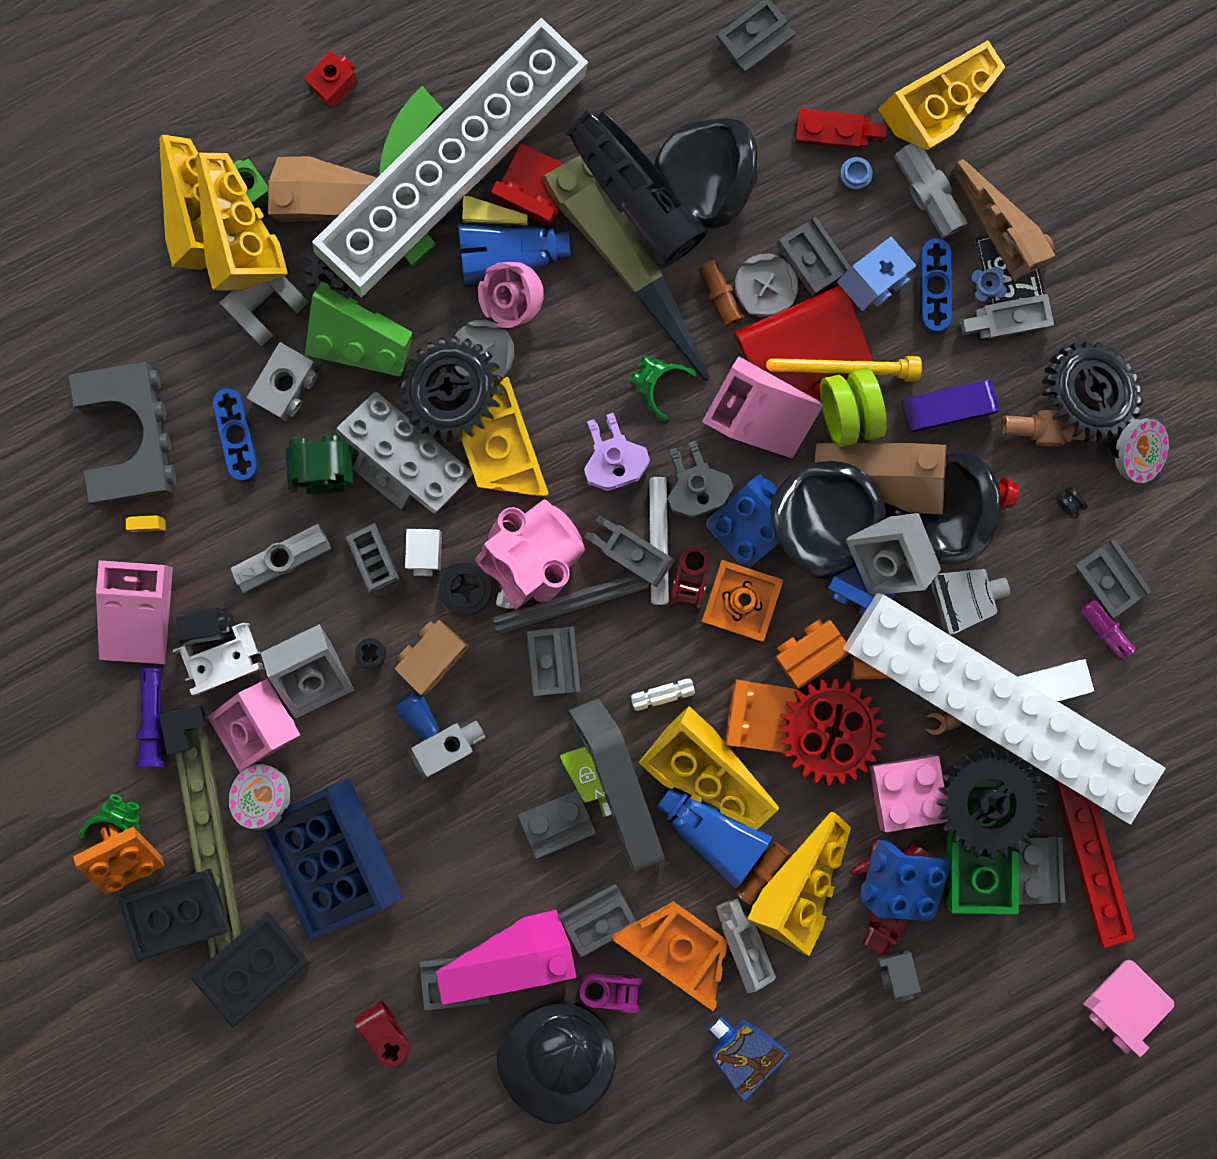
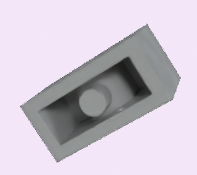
[247,342,318,422]

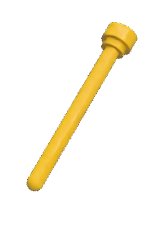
[766,356,922,382]

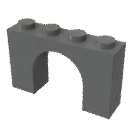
[68,362,176,506]

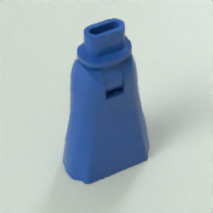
[457,224,571,286]
[656,789,772,889]

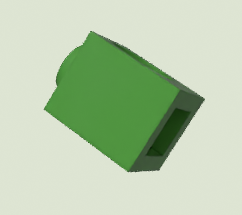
[234,158,269,209]

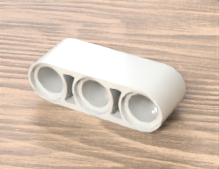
[1018,659,1094,701]

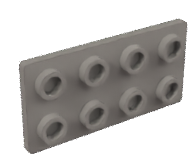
[336,392,473,514]

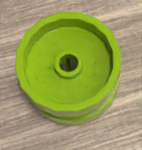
[820,368,887,448]

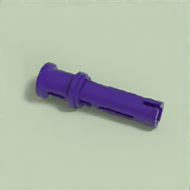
[136,668,166,767]

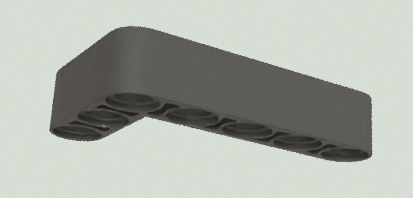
[568,698,665,873]

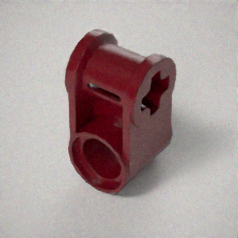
[669,547,709,611]
[353,1000,410,1067]

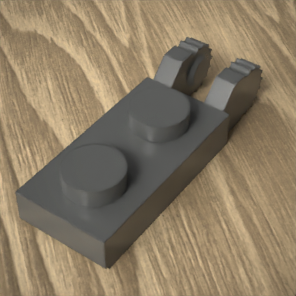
[584,515,675,587]

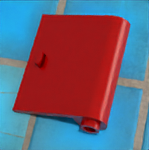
[734,286,879,402]

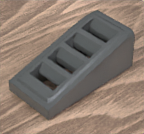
[346,523,403,599]

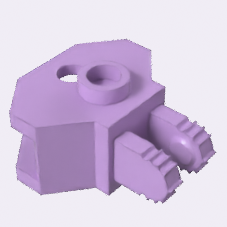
[584,413,650,491]

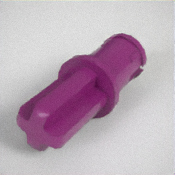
[1081,600,1136,661]

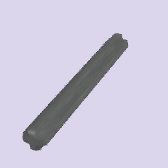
[493,573,649,634]

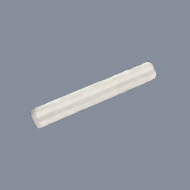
[649,477,669,605]

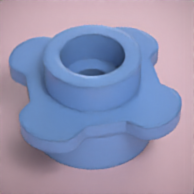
[971,266,1007,302]

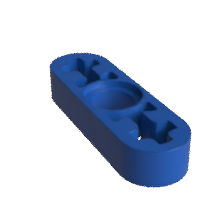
[920,238,952,334]
[213,388,259,482]

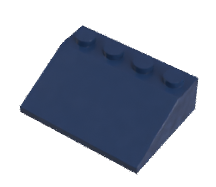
[260,778,404,941]

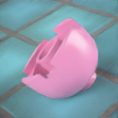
[478,262,544,328]

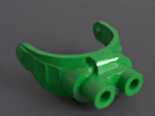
[628,355,697,423]
[78,794,140,841]

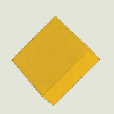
[126,516,166,532]

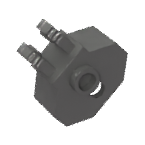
[667,441,734,519]

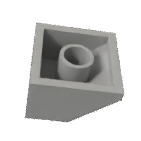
[846,513,941,595]
[261,624,354,719]

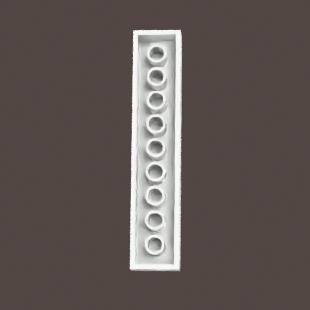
[312,18,588,298]
[843,593,1166,825]

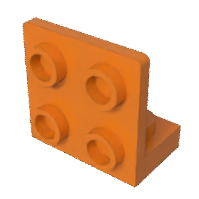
[725,679,798,753]

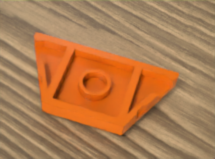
[611,901,728,1011]

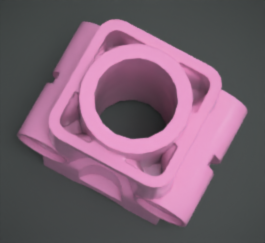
[475,499,585,610]

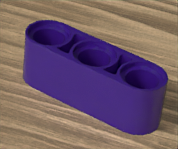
[901,380,1000,433]

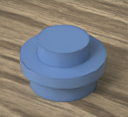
[840,157,873,190]

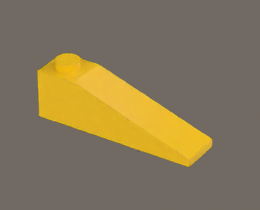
[878,41,1005,150]
[159,135,207,270]
[196,153,288,290]
[639,706,779,830]
[747,812,851,956]

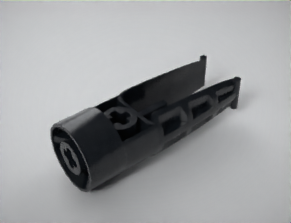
[564,110,708,269]

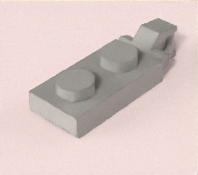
[960,294,1054,339]
[716,898,776,993]

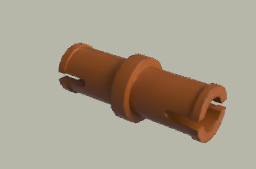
[698,260,744,327]
[735,841,792,905]

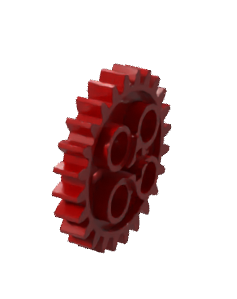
[777,679,885,785]

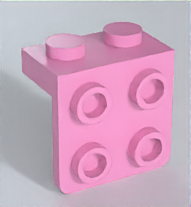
[1083,960,1174,1057]

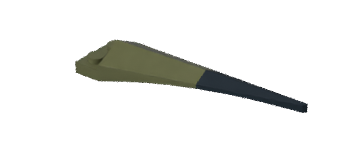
[541,155,710,381]

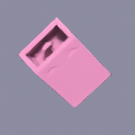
[702,356,824,459]
[96,560,173,664]

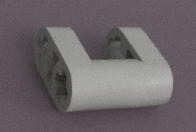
[219,277,309,346]

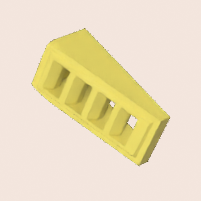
[462,196,529,226]

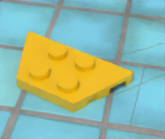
[461,377,549,497]

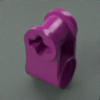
[579,973,643,1013]

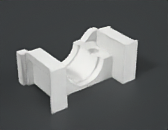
[173,622,264,695]

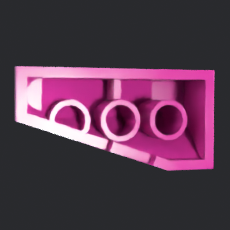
[435,910,576,1005]

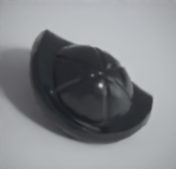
[654,118,758,229]
[888,452,1001,565]
[770,461,886,579]
[497,1001,617,1124]

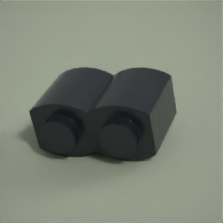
[176,607,235,646]

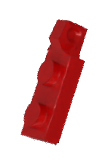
[795,108,887,150]

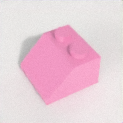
[207,679,300,772]

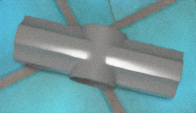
[894,143,967,239]
[231,524,332,593]

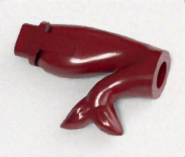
[850,837,938,955]

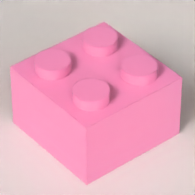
[869,755,949,832]

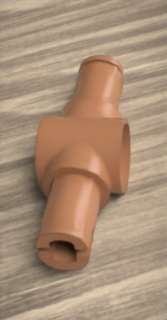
[1001,410,1097,446]

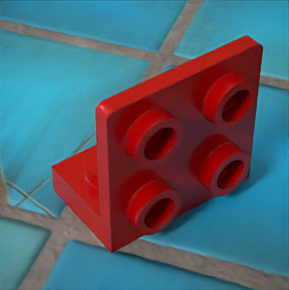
[491,144,563,229]

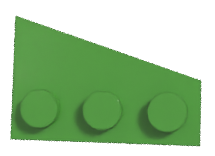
[305,282,413,376]

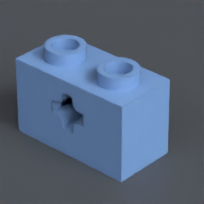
[837,237,917,311]

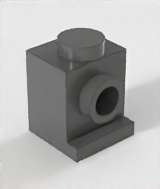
[875,949,921,1003]

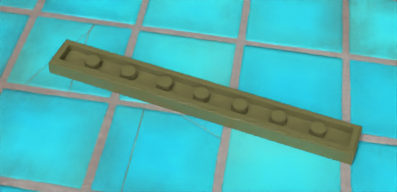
[175,726,242,958]

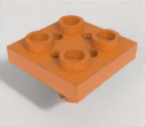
[701,560,783,642]
[73,824,164,895]

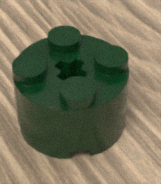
[285,435,354,494]

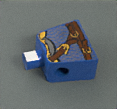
[707,1016,789,1101]

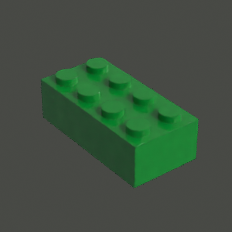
[945,779,1019,914]

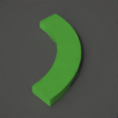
[379,86,444,267]

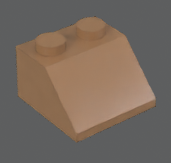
[395,620,470,695]

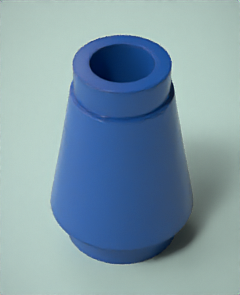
[395,690,440,741]

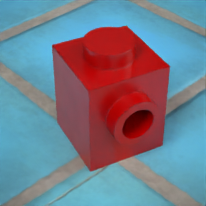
[304,50,358,109]

